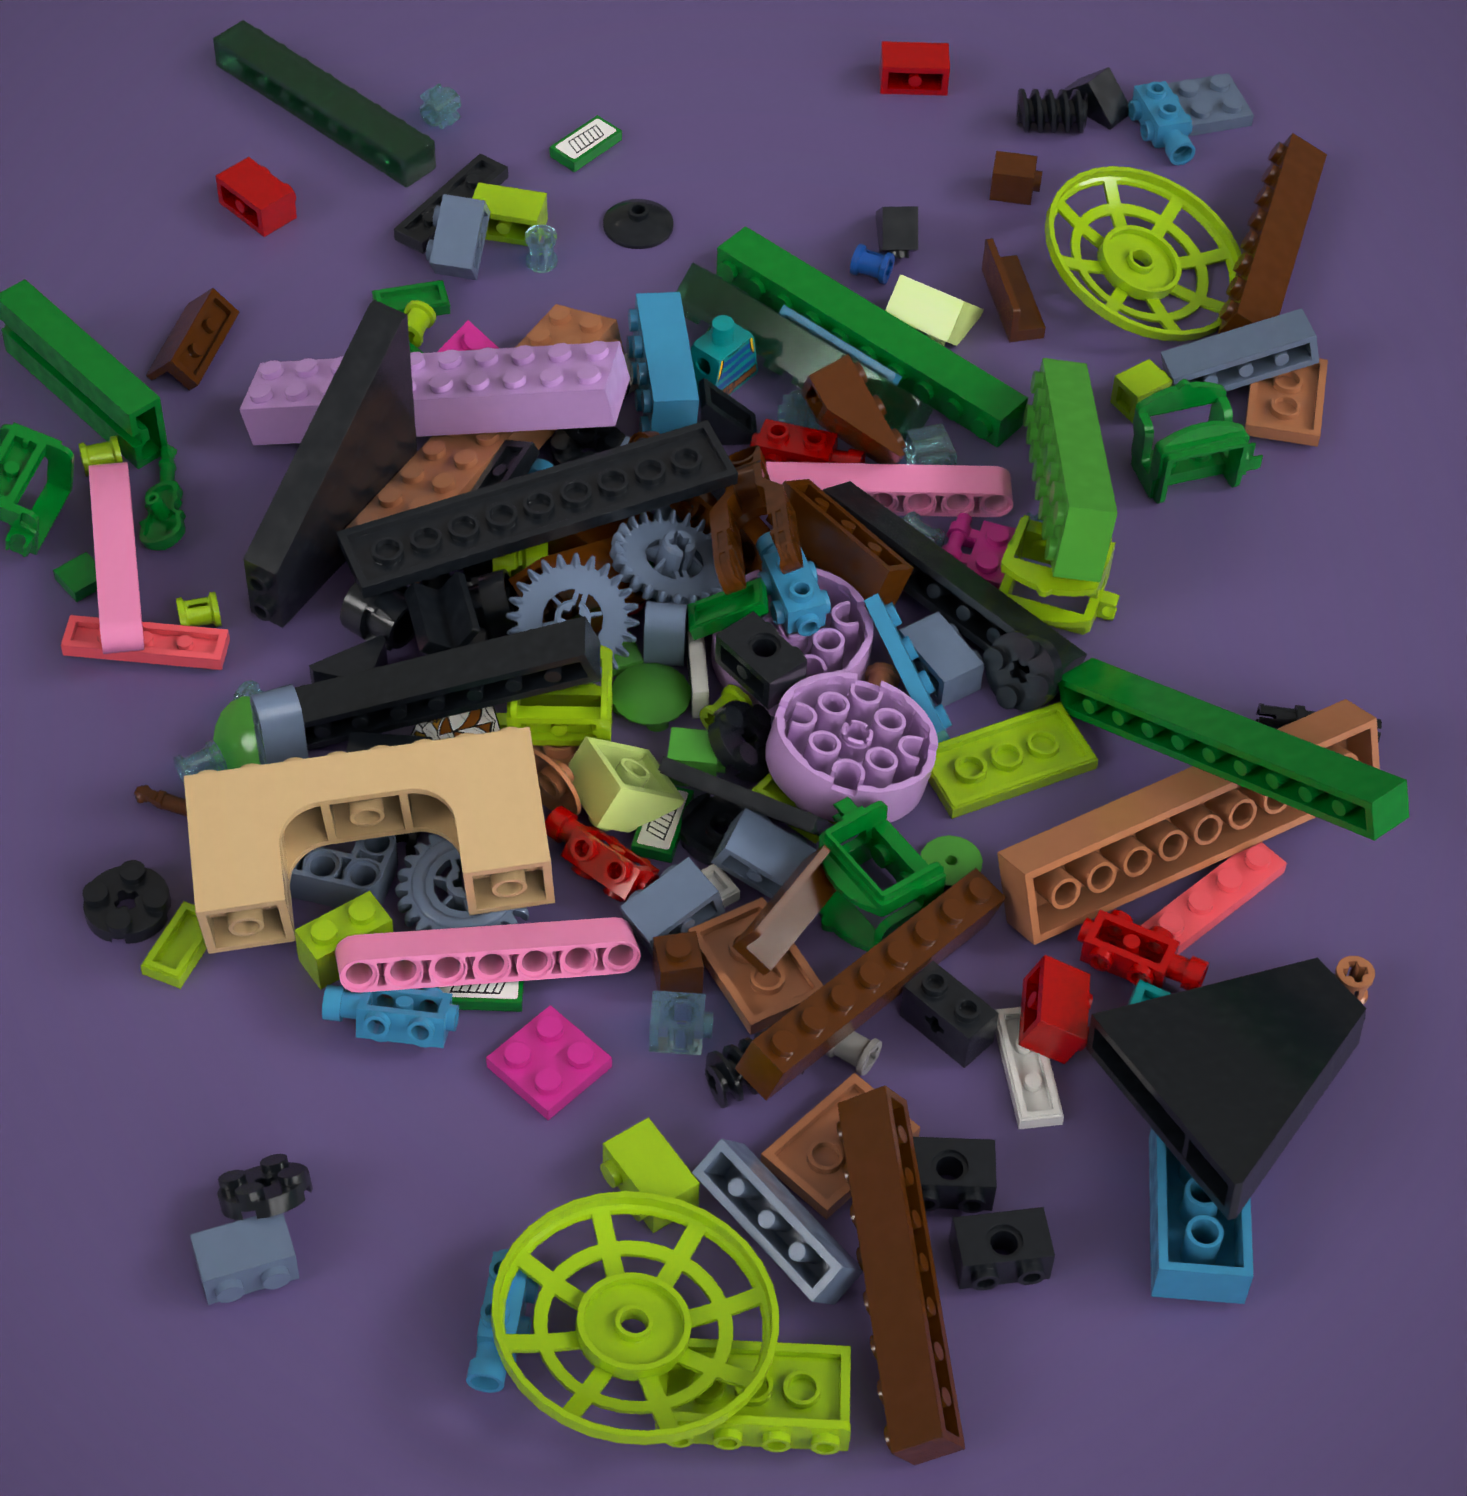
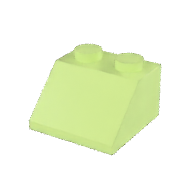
[885,274,984,346]
[568,736,685,833]

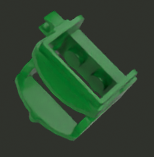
[1131,379,1263,504]
[0,422,74,557]
[818,797,946,952]

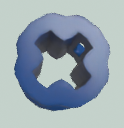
[850,243,895,285]

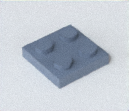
[1167,73,1254,136]

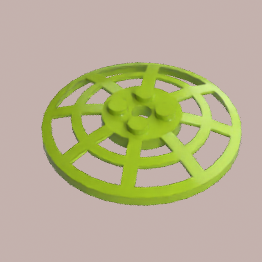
[1045,166,1242,341]
[491,1191,779,1445]

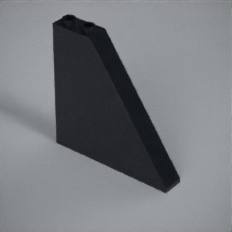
[243,300,417,628]
[1086,957,1367,1220]

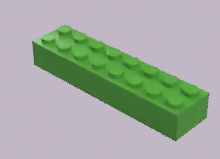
[1023,358,1118,582]

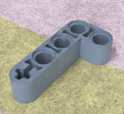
[644,563,693,667]
[250,684,309,765]
[290,835,399,908]

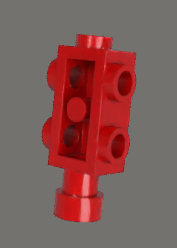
[750,419,866,464]
[545,805,660,902]
[1077,910,1210,990]

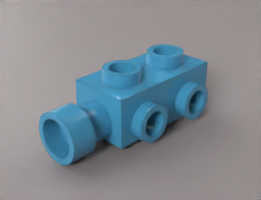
[1128,81,1196,166]
[756,531,831,636]
[322,985,459,1048]
[466,1249,539,1393]

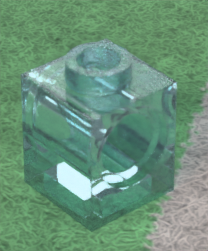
[904,423,957,465]
[649,991,714,1055]

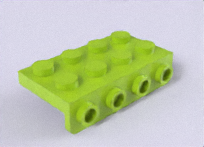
[655,1338,851,1455]

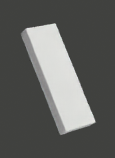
[995,1007,1064,1129]

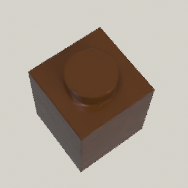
[989,151,1043,205]
[653,931,704,1002]

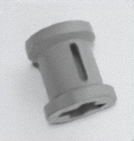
[825,1031,882,1076]

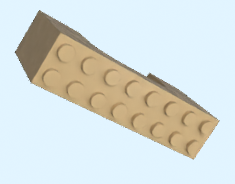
[184,727,555,954]

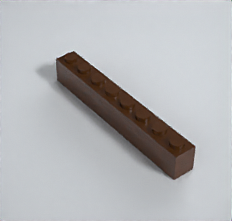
[1218,133,1327,334]
[735,868,1006,1101]
[837,1085,965,1465]

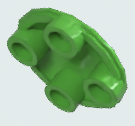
[612,663,691,732]
[213,696,260,770]

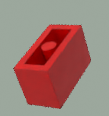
[879,41,950,96]
[215,157,297,237]
[1018,955,1093,1064]

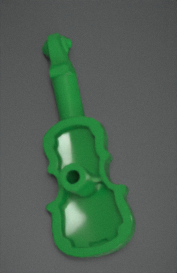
[139,444,186,551]

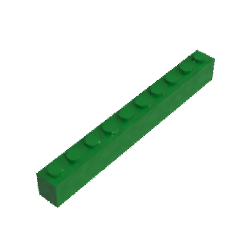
[716,226,1028,447]
[1058,658,1409,841]

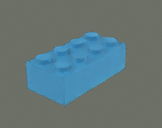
[626,292,699,434]
[1149,1128,1254,1304]

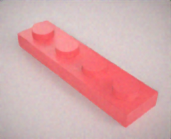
[61,615,230,670]
[1140,842,1287,954]

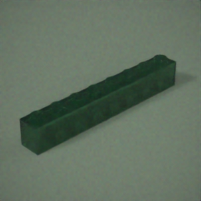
[213,20,436,188]
[676,263,935,446]

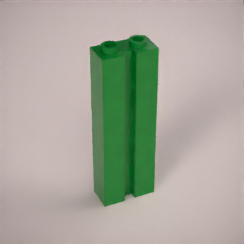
[0,279,168,469]

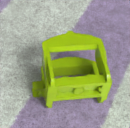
[999,515,1120,635]
[496,645,613,746]

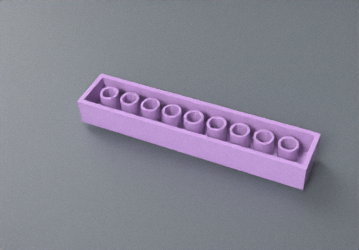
[239,341,630,445]

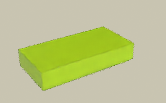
[140,901,207,989]

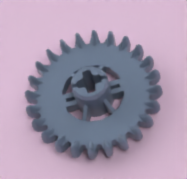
[609,508,723,610]
[506,552,640,685]
[395,833,529,931]

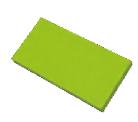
[928,702,1099,819]

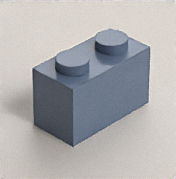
[426,194,491,280]
[899,611,984,707]
[711,807,816,899]
[620,857,725,956]
[190,1213,300,1305]

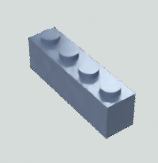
[1160,308,1319,391]
[692,1138,863,1305]

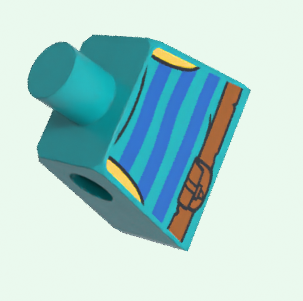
[691,315,758,396]

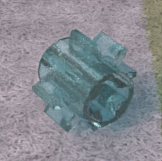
[419,83,462,130]
[777,390,819,430]

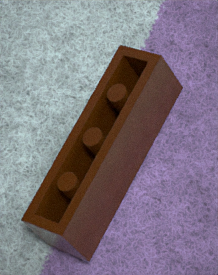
[766,479,914,610]

